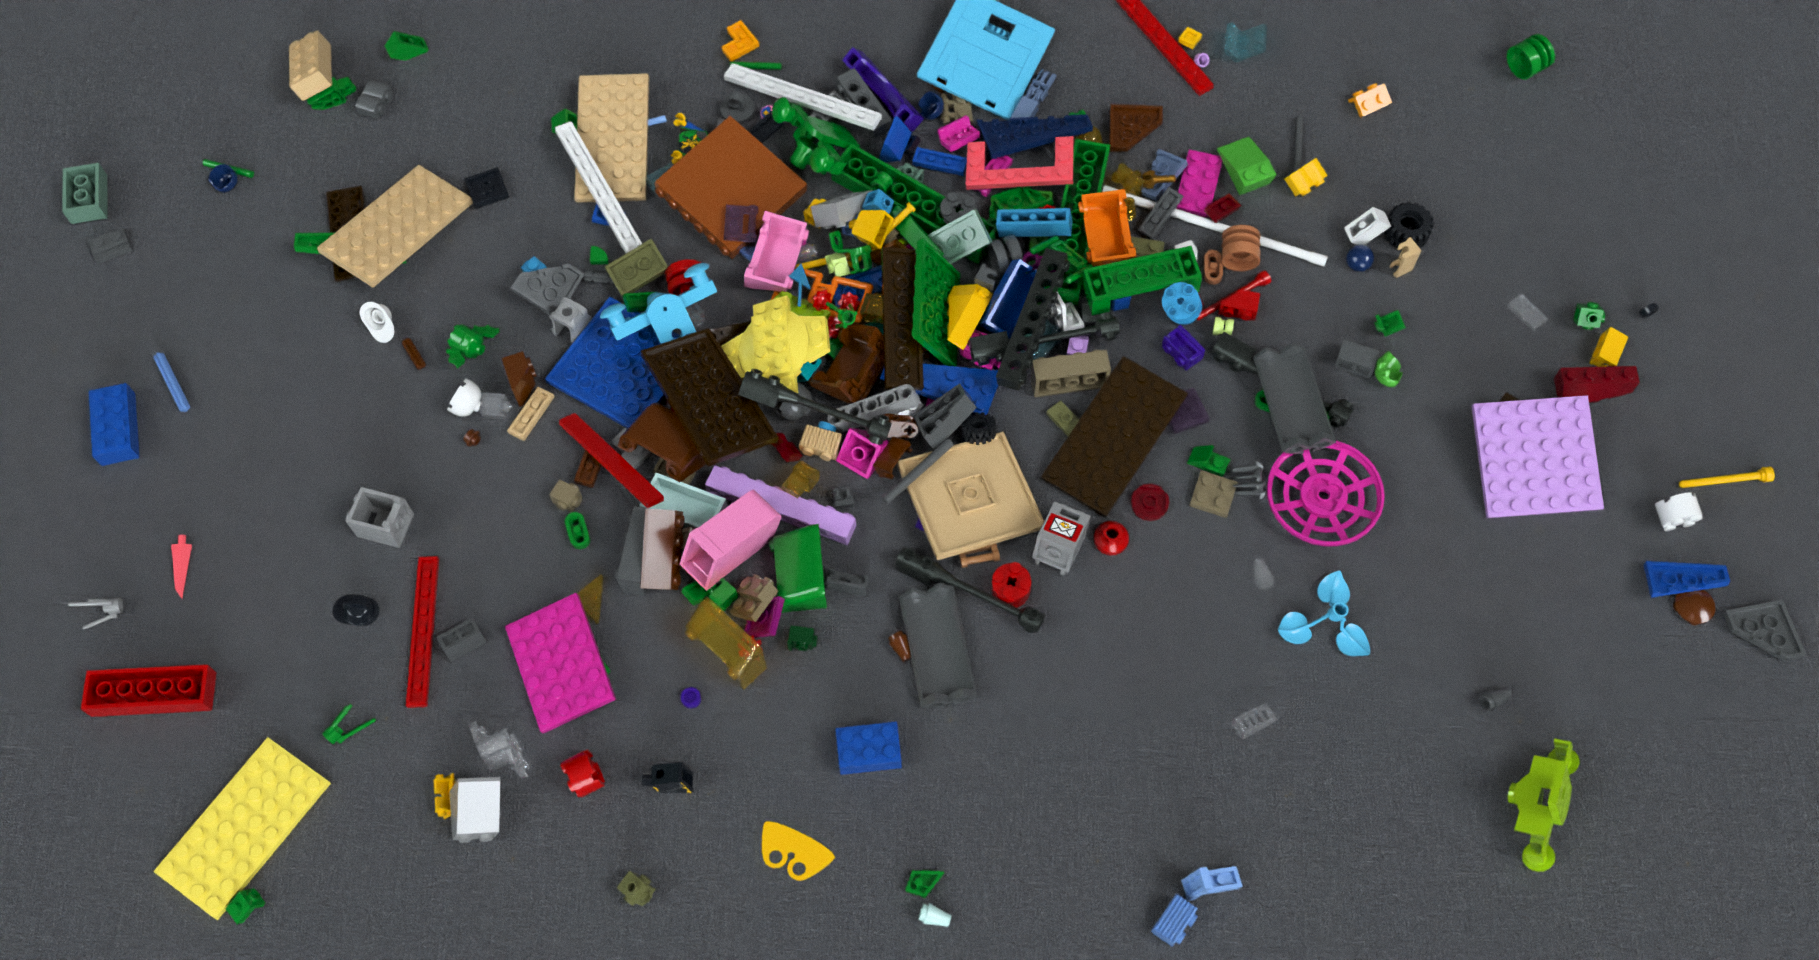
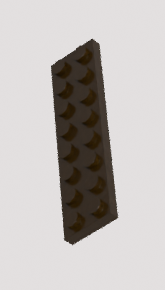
[881,247,924,391]

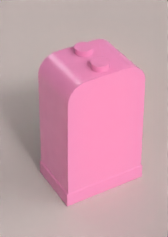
[680,490,782,591]

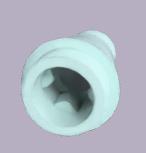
[918,903,951,927]

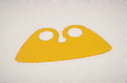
[762,821,835,881]

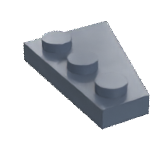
[1142,149,1188,202]

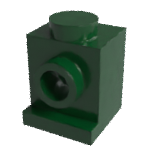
[787,625,818,651]

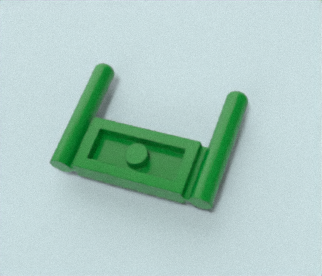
[1030,236,1093,284]

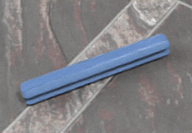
[153,352,190,412]

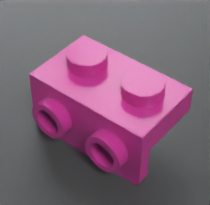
[937,115,981,152]

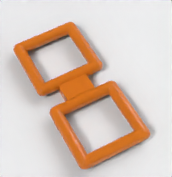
[771,267,874,323]

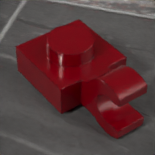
[772,432,803,462]

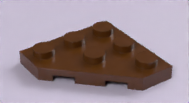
[1110,104,1163,152]

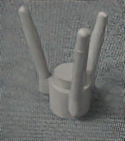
[68,597,123,629]

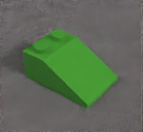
[1217,137,1276,195]

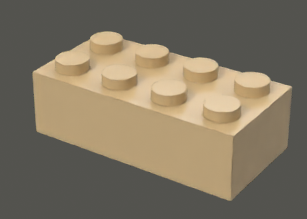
[289,30,332,101]

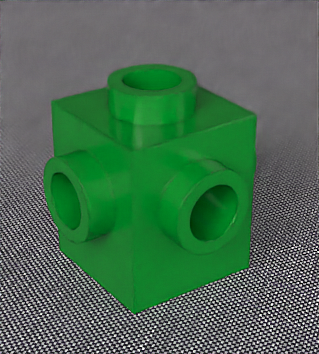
[1573,302,1605,330]

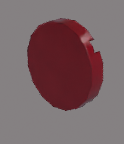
[1130,483,1170,521]

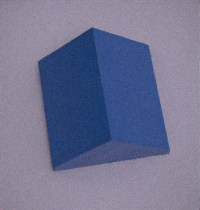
[879,116,911,162]

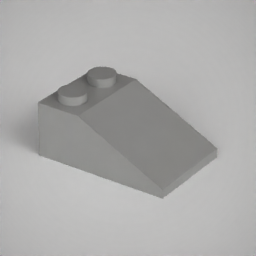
[810,190,872,229]

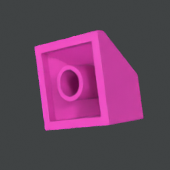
[836,428,889,479]

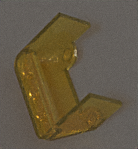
[685,597,767,689]

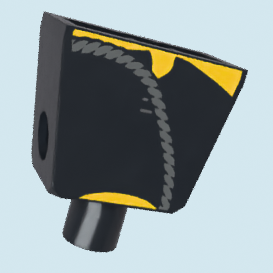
[642,762,694,793]

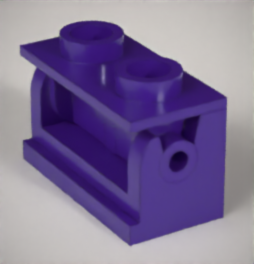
[1162,324,1205,371]

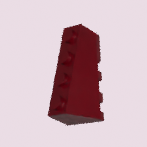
[1554,366,1640,403]

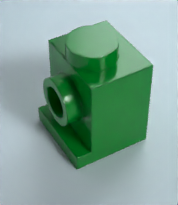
[707,578,738,613]

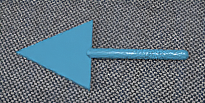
[789,263,811,307]

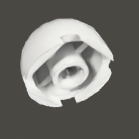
[447,378,483,417]

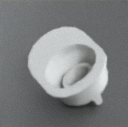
[360,302,394,343]

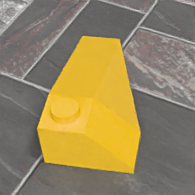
[947,284,993,350]

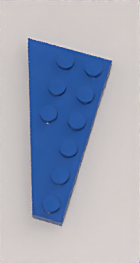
[880,364,998,415]

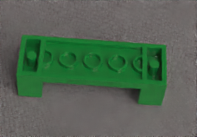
[1082,246,1202,316]

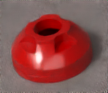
[1093,521,1129,556]

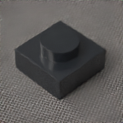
[904,135,921,154]

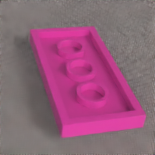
[1176,149,1222,218]

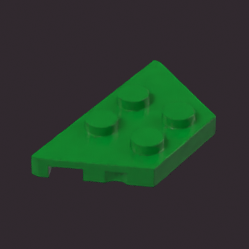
[988,186,1054,225]

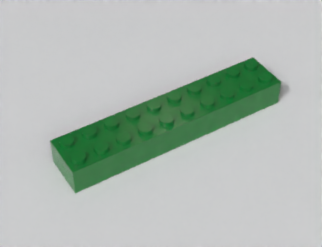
[1045,139,1110,305]
[831,143,998,264]

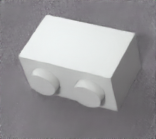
[1344,207,1391,245]

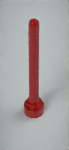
[1196,270,1271,320]

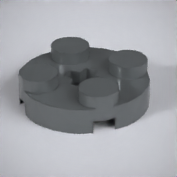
[940,192,976,224]

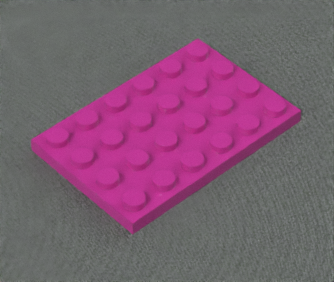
[505,593,616,734]

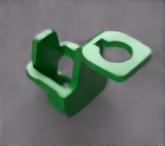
[829,231,872,274]

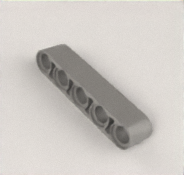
[827,384,920,433]

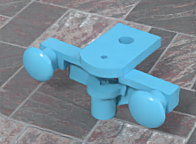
[600,263,717,344]

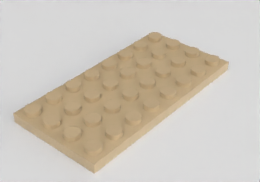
[575,74,649,202]
[317,165,473,288]

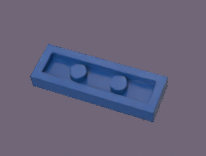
[912,147,967,176]

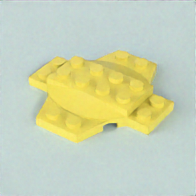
[721,295,831,394]

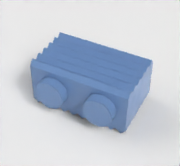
[1151,894,1198,947]

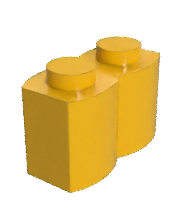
[1284,158,1328,197]

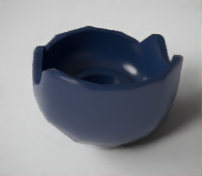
[918,91,944,120]
[208,164,238,193]
[1346,245,1374,272]

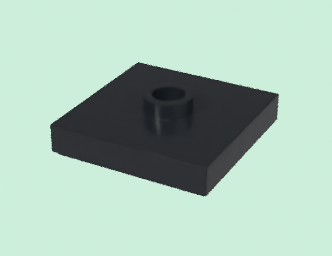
[464,167,510,209]

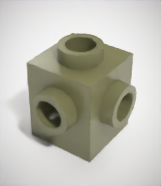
[617,870,656,906]

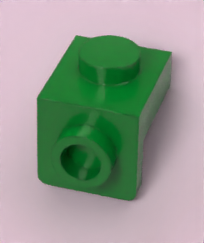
[1374,310,1406,337]
[681,581,716,606]
[225,888,265,924]

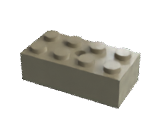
[1030,350,1111,398]

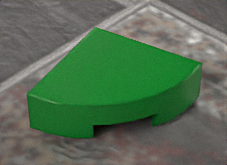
[590,246,609,265]

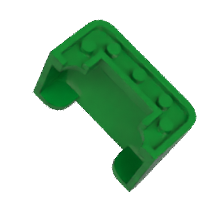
[770,524,827,613]

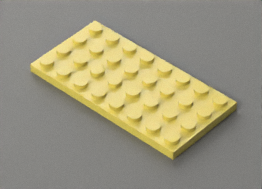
[153,737,331,920]

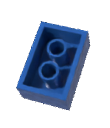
[836,722,902,775]

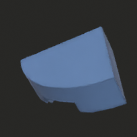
[739,246,756,262]

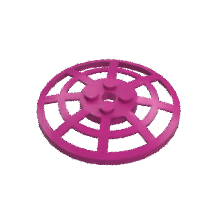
[1266,441,1385,546]

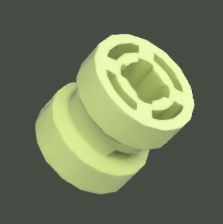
[1212,317,1234,336]

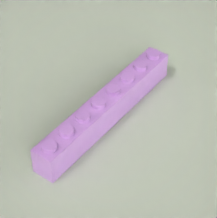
[705,466,856,545]

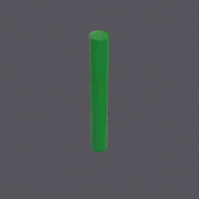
[730,61,782,70]
[203,159,254,178]

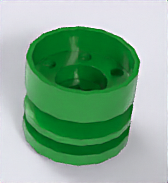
[1506,34,1555,80]

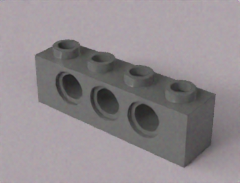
[836,68,892,138]

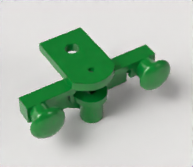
[772,97,860,175]

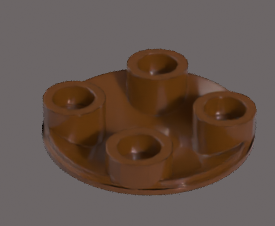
[1673,590,1716,626]

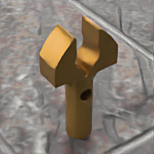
[1141,170,1176,189]

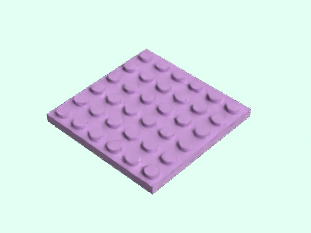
[1471,395,1604,519]

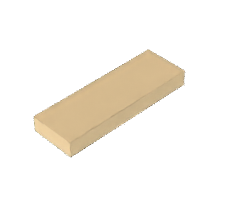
[507,387,555,441]

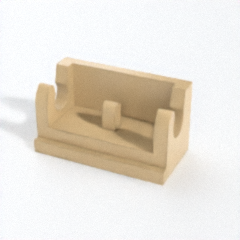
[1390,237,1421,278]

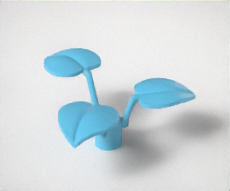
[1278,571,1370,656]

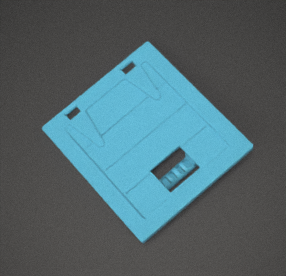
[917,0,1055,120]

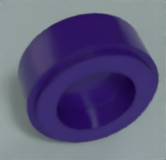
[680,687,701,709]

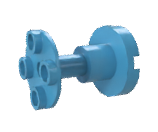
[1162,282,1202,325]

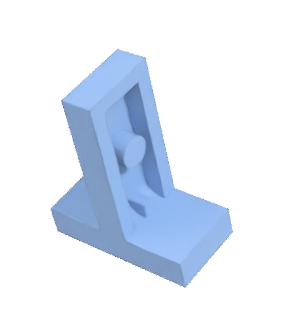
[1181,866,1243,901]

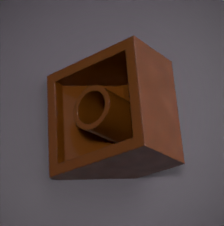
[501,351,537,407]

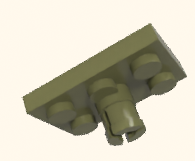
[605,239,668,297]

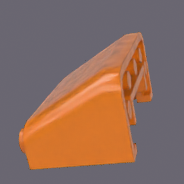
[1078,189,1137,267]

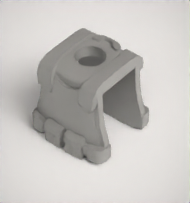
[549,297,593,344]

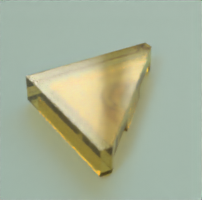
[578,574,604,624]

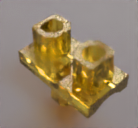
[1111,163,1145,196]

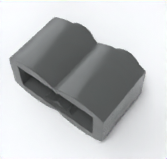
[355,80,393,119]

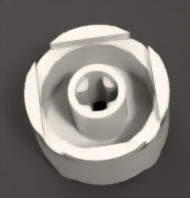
[1655,492,1703,531]

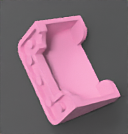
[744,211,809,292]

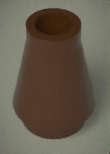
[888,631,911,662]

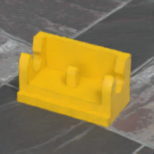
[1589,327,1628,367]

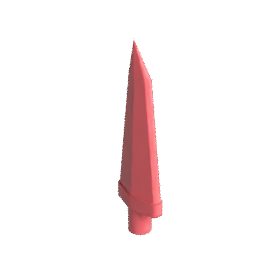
[171,535,192,599]

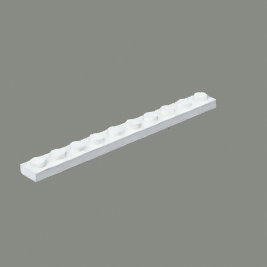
[724,63,882,131]
[555,122,642,253]

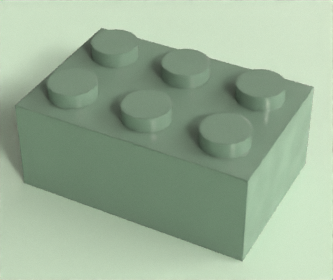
[62,163,108,224]

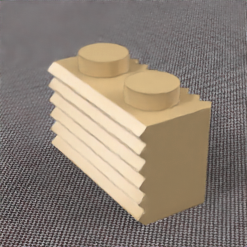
[799,424,843,461]

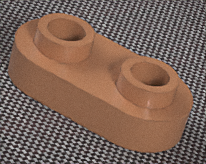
[1203,250,1223,285]

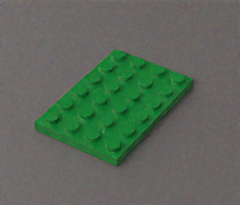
[911,238,960,367]

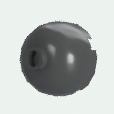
[777,383,812,421]

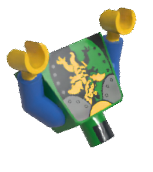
[671,113,708,164]

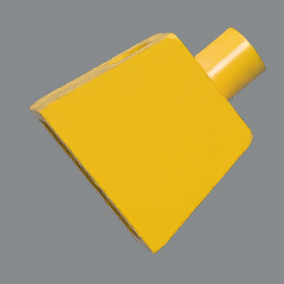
[849,210,894,250]

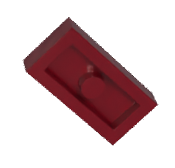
[1204,193,1241,223]

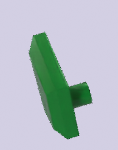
[905,870,944,898]

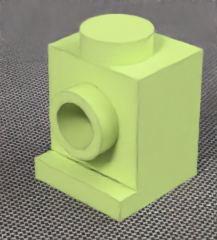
[825,253,850,277]

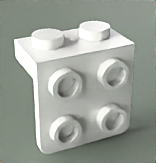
[1051,292,1084,332]

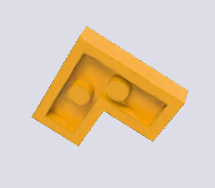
[721,20,760,61]

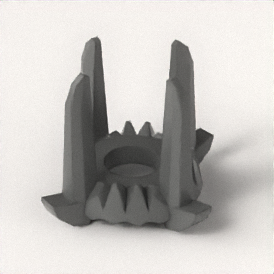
[1232,460,1266,500]

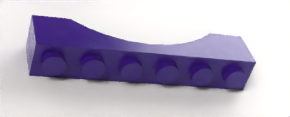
[842,47,924,132]

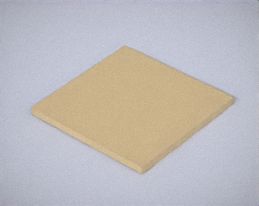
[897,431,1044,560]

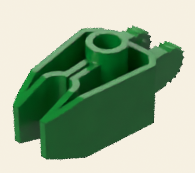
[307,77,356,110]

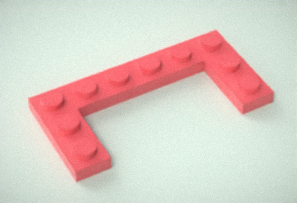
[966,136,1074,190]

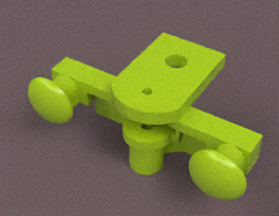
[1508,738,1580,872]

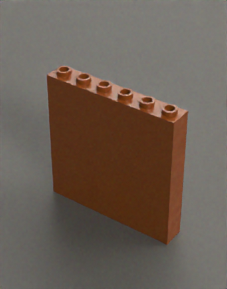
[655,116,807,259]

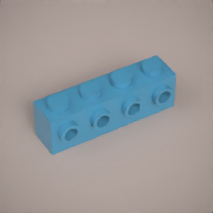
[996,208,1072,237]

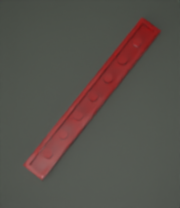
[559,413,664,509]
[406,556,439,708]

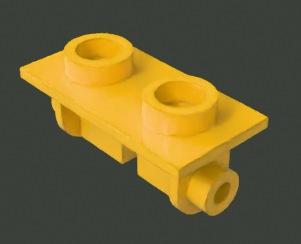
[433,773,455,819]

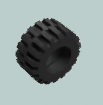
[1384,202,1434,249]

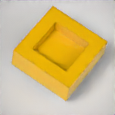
[1178,27,1202,50]

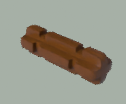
[402,338,426,370]

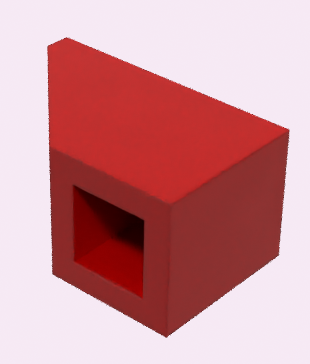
[1218,290,1261,321]

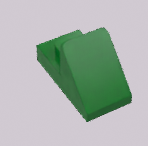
[1187,445,1230,477]

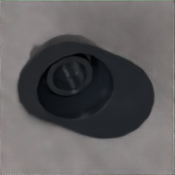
[332,594,380,626]

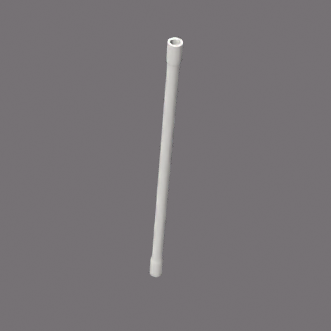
[1102,185,1328,267]

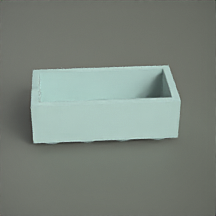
[639,473,728,529]

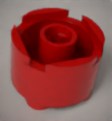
[991,562,1032,608]
[560,749,605,798]

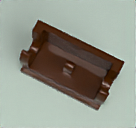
[873,437,913,480]

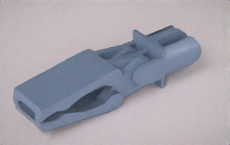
[1011,69,1056,118]

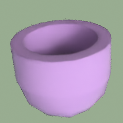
[1194,53,1209,67]

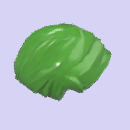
[1374,351,1403,387]

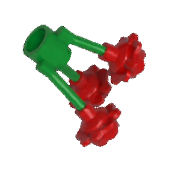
[812,289,860,338]

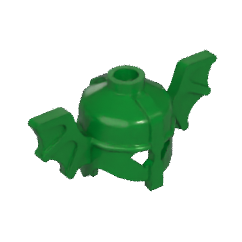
[446,324,499,369]

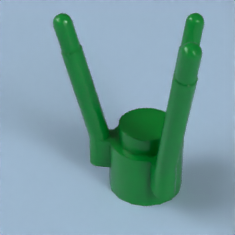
[322,704,376,744]

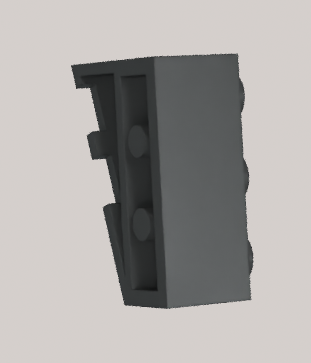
[913,383,977,450]

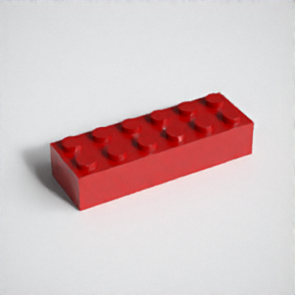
[81,665,217,717]

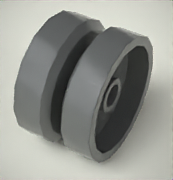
[987,234,1023,280]

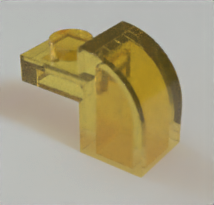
[782,461,820,499]

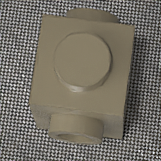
[549,479,582,512]

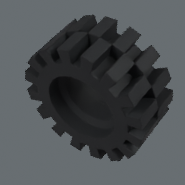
[961,412,996,445]

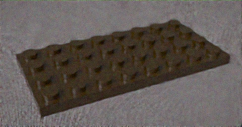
[641,328,778,467]
[1041,356,1188,518]

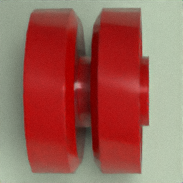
[665,259,701,296]

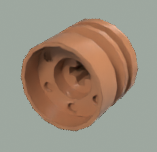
[1222,225,1260,272]

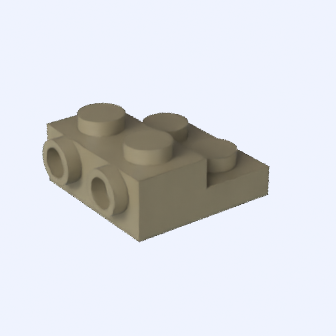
[729,574,778,622]

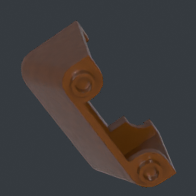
[808,323,884,404]
[618,403,706,482]

